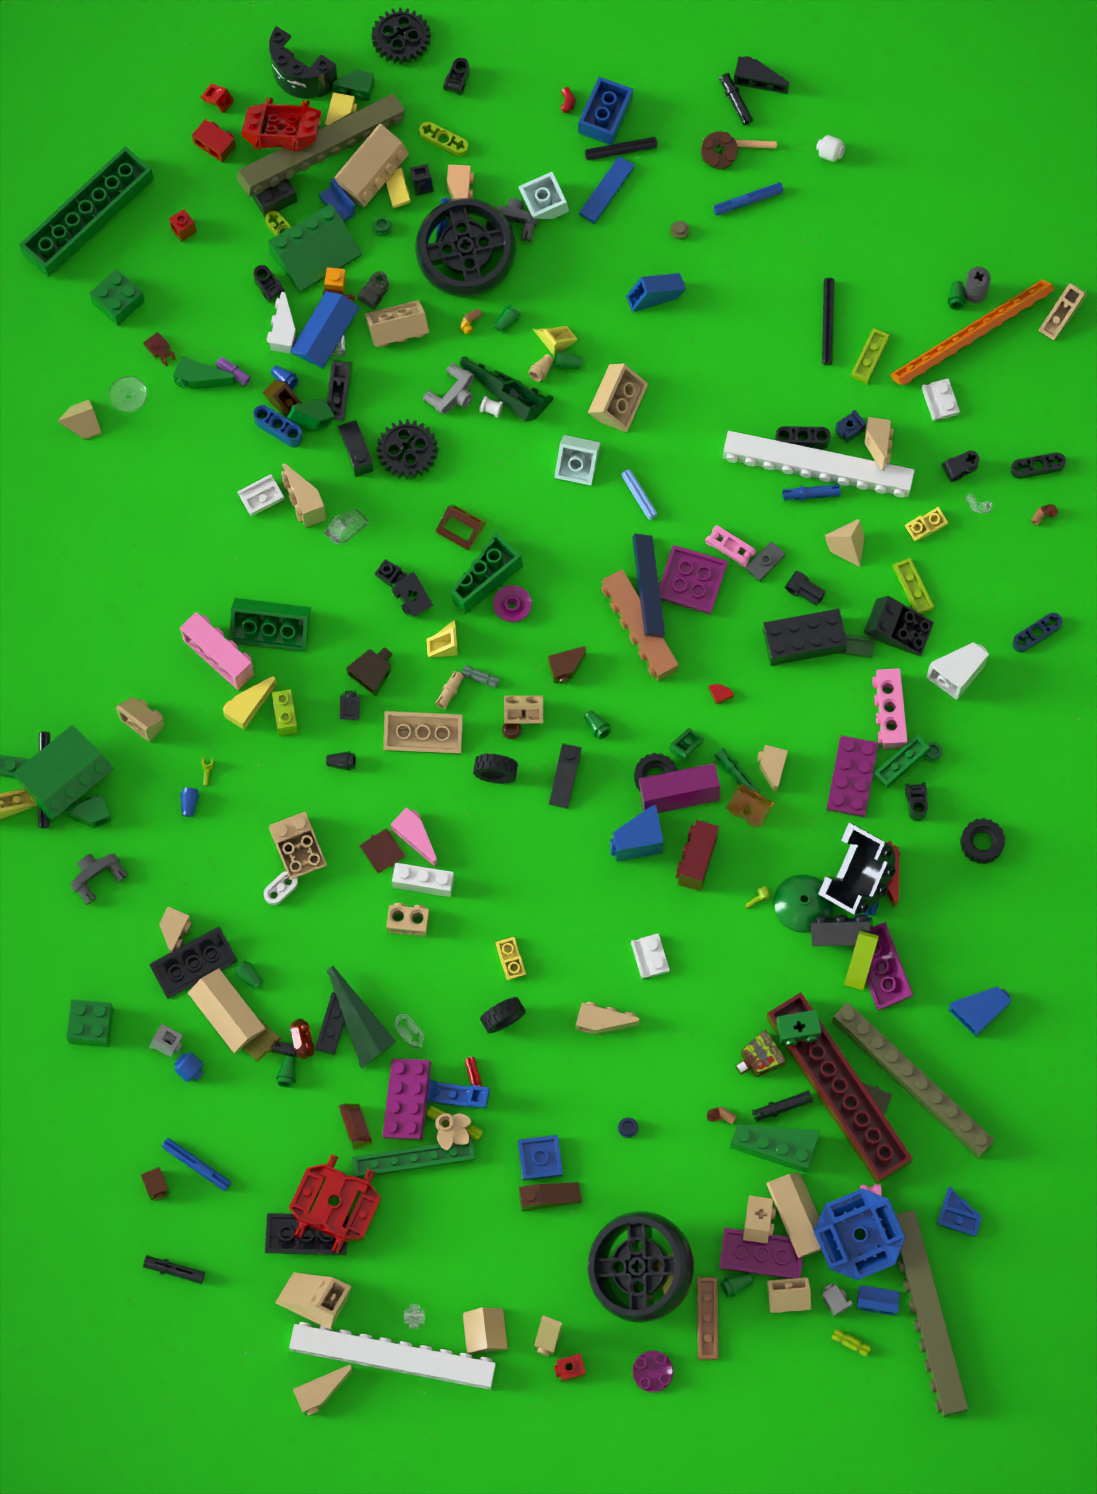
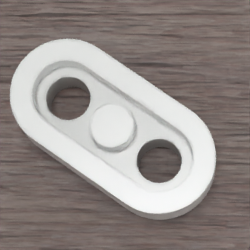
[264,871,298,905]

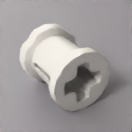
[480,396,503,418]

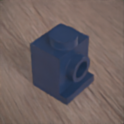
[835,410,866,443]

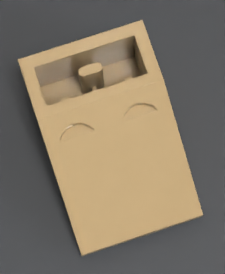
[281,464,326,528]
[269,811,327,880]
[276,1272,351,1329]

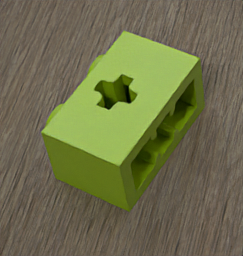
[272,689,298,736]

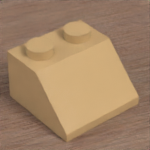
[116,697,165,743]

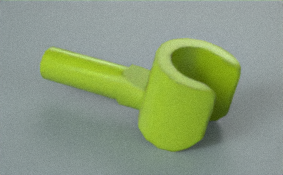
[202,757,214,786]
[745,886,770,909]

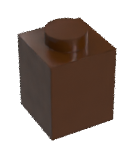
[141,1167,170,1201]

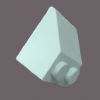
[518,172,569,219]
[554,435,601,485]

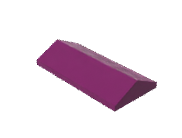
[639,763,720,813]
[853,922,914,1010]

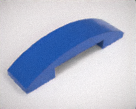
[427,1079,490,1108]

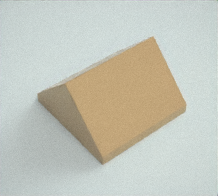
[463,1307,508,1354]

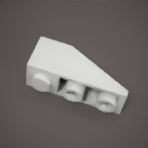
[267,292,296,354]

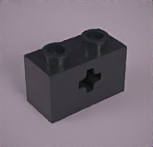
[391,572,433,617]

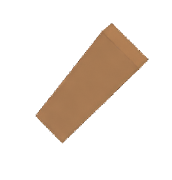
[697,1277,718,1360]

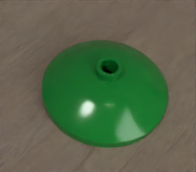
[774,875,833,933]

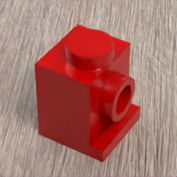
[554,1353,586,1382]

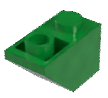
[333,69,375,101]
[287,398,335,431]
[65,795,112,828]

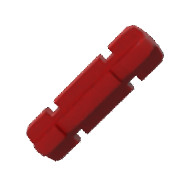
[465,1057,483,1087]

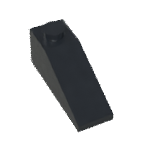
[734,56,789,94]
[327,359,353,420]
[338,420,373,477]
[549,743,582,809]

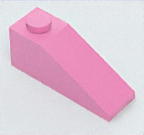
[391,807,437,867]

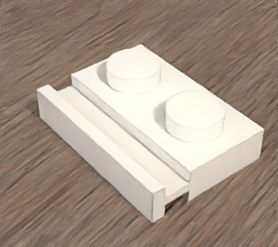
[922,378,960,422]
[237,475,285,516]
[631,933,670,980]

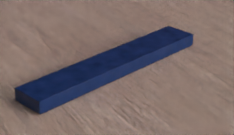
[632,534,665,638]

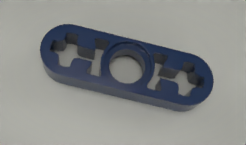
[1013,613,1062,652]

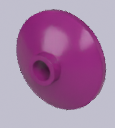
[493,585,532,622]

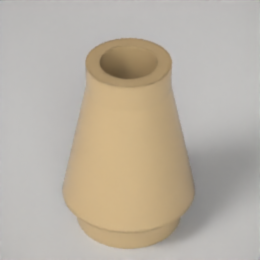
[528,354,554,382]

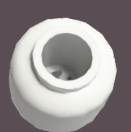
[816,135,845,162]

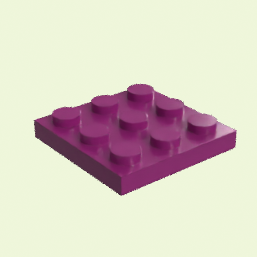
[659,545,728,615]

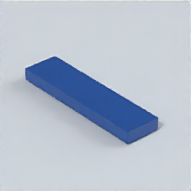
[579,156,634,224]

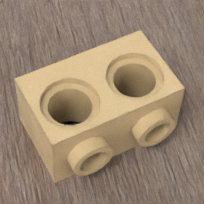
[504,696,543,724]
[386,903,429,937]

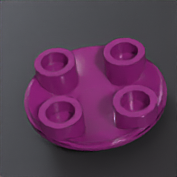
[632,1351,673,1392]

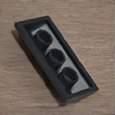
[149,926,237,999]
[265,1213,348,1255]

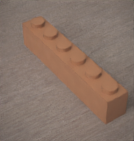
[601,569,679,681]

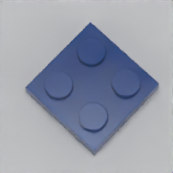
[518,1135,563,1181]

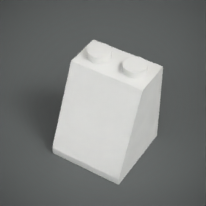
[926,642,989,700]

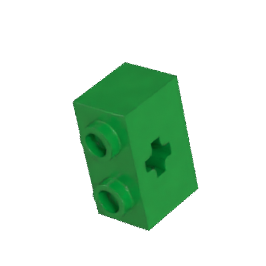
[776,1010,821,1046]

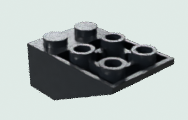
[864,596,934,656]

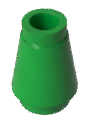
[948,281,966,310]
[493,305,521,333]
[554,350,583,369]
[584,711,611,739]
[234,960,263,989]
[276,1056,296,1088]
[721,1273,753,1297]

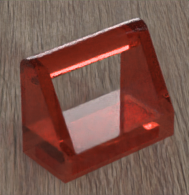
[436,504,486,551]
[339,1104,372,1150]

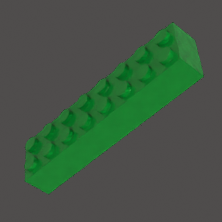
[19,146,154,277]

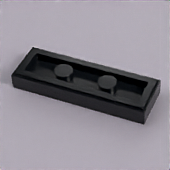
[315,992,345,1055]

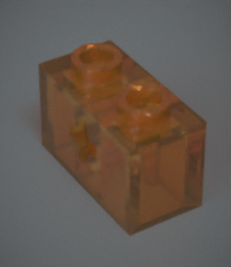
[726,784,775,828]

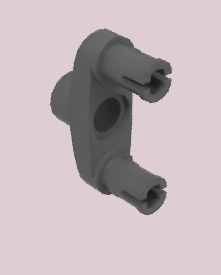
[485,198,539,242]
[70,853,129,905]

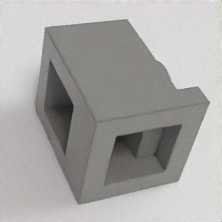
[149,1024,183,1057]
[821,1283,853,1317]

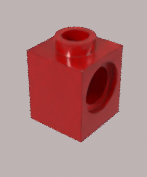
[169,209,196,242]

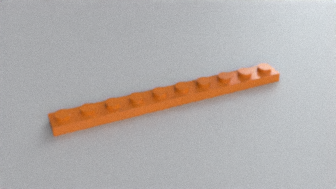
[890,279,1054,385]

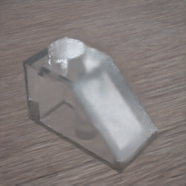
[324,509,369,545]

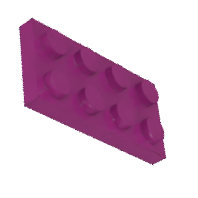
[826,735,879,818]
[382,1059,432,1140]
[719,1228,803,1279]

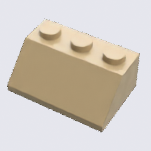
[365,300,429,347]
[588,364,648,432]

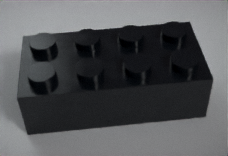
[763,609,847,666]

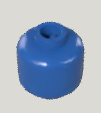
[174,1052,204,1082]

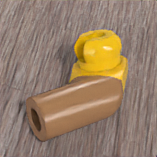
[460,308,482,334]

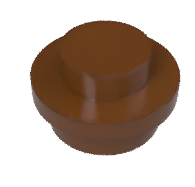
[502,723,521,740]

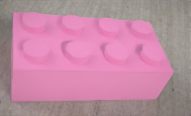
[180,612,254,690]

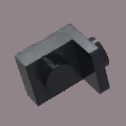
[410,164,433,195]
[340,691,361,720]

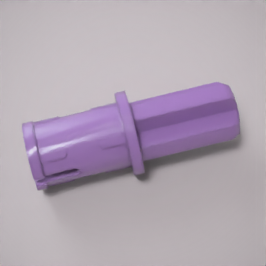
[216,357,251,387]

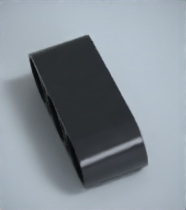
[775,426,831,450]

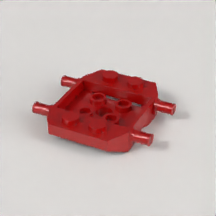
[242,97,322,152]
[289,1154,381,1253]

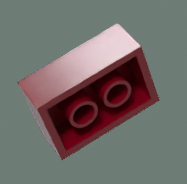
[676,820,719,892]

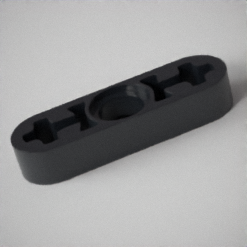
[1011,453,1066,479]

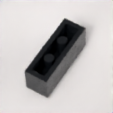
[811,914,874,946]

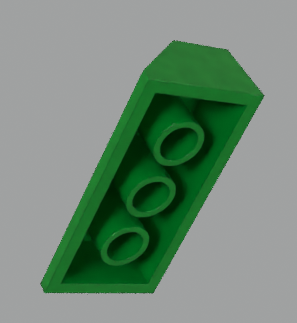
[229,598,311,651]

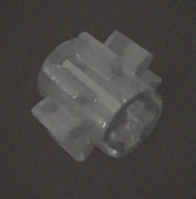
[404,1304,425,1330]

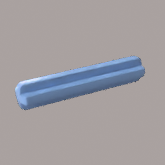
[622,469,657,520]

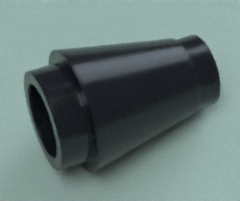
[326,751,356,771]

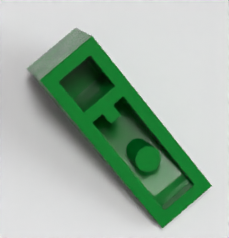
[173,356,236,389]

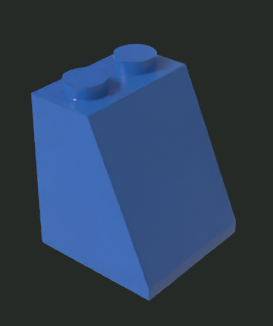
[610,805,664,862]

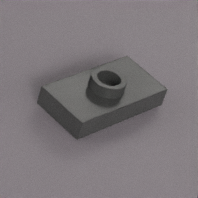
[746,541,786,582]

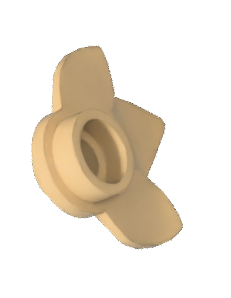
[435,1113,471,1151]

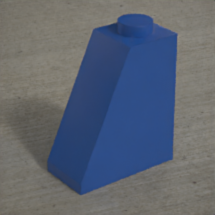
[626,273,686,312]
[948,986,1012,1037]

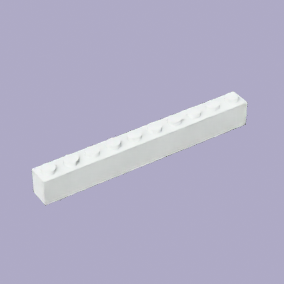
[723,431,914,498]
[289,1322,496,1390]

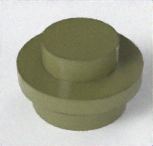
[670,221,689,239]

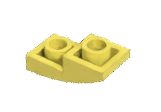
[386,168,411,208]
[905,507,949,542]
[495,937,526,980]

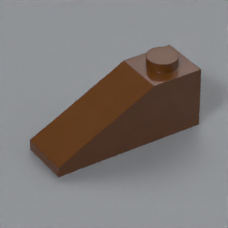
[519,1182,582,1211]

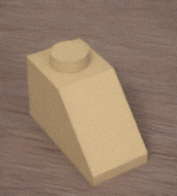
[757,745,788,792]

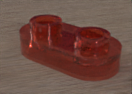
[290,1019,314,1059]

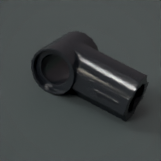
[785,571,826,606]

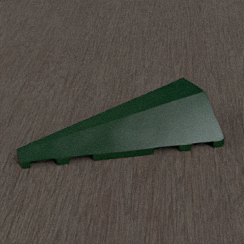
[460,356,553,422]
[327,966,396,1068]

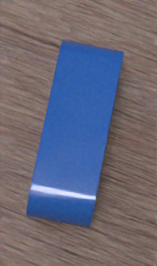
[253,405,303,447]

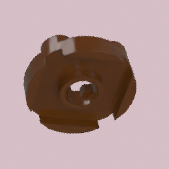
[701,131,738,169]

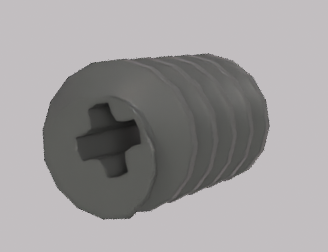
[964,267,991,303]

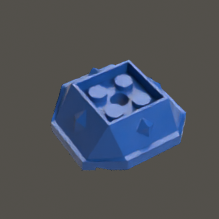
[814,1188,906,1280]

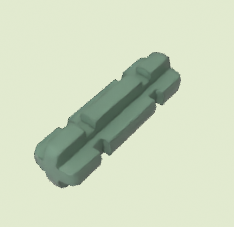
[462,665,499,688]

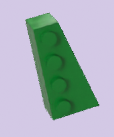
[730,1124,820,1173]

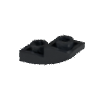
[375,559,412,597]

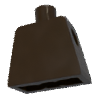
[346,647,392,696]

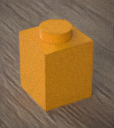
[324,267,346,296]

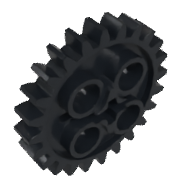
[371,8,431,65]
[377,419,438,480]

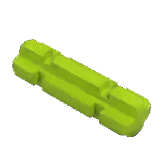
[832,1329,871,1356]

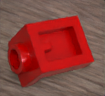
[201,83,234,113]

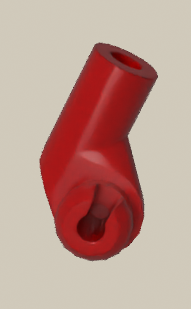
[560,87,576,113]

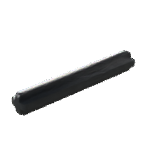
[585,137,657,160]

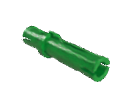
[714,748,761,800]

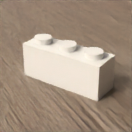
[392,863,454,897]

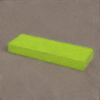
[850,328,890,384]
[893,558,935,614]
[844,931,879,990]

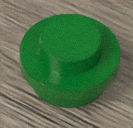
[373,217,392,236]
[924,742,943,762]

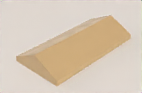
[383,711,463,753]
[188,968,266,1054]
[766,1173,822,1258]

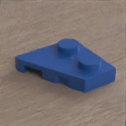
[937,1187,982,1237]

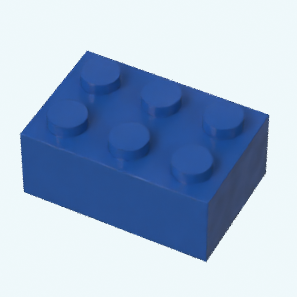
[578,77,633,145]

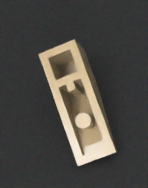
[1038,283,1088,341]
[534,1316,562,1356]
[293,1365,352,1416]

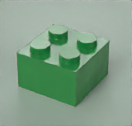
[90,268,145,326]
[66,999,114,1047]

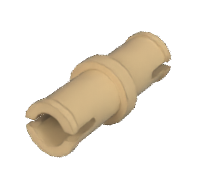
[435,671,464,710]

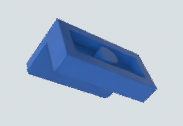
[319,179,356,222]
[856,1285,900,1316]

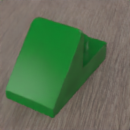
[669,728,704,763]

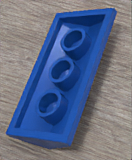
[290,291,359,369]

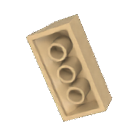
[334,124,409,207]

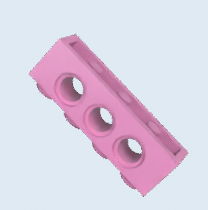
[872,668,907,749]

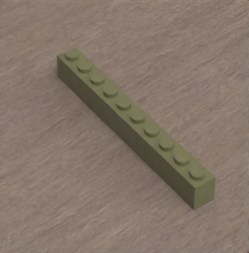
[237,94,405,197]
[832,1002,995,1159]
[896,1210,968,1417]

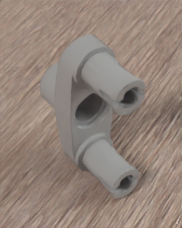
[423,362,474,414]

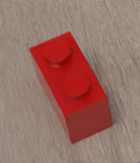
[192,119,236,163]

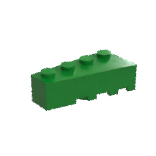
[451,532,523,614]

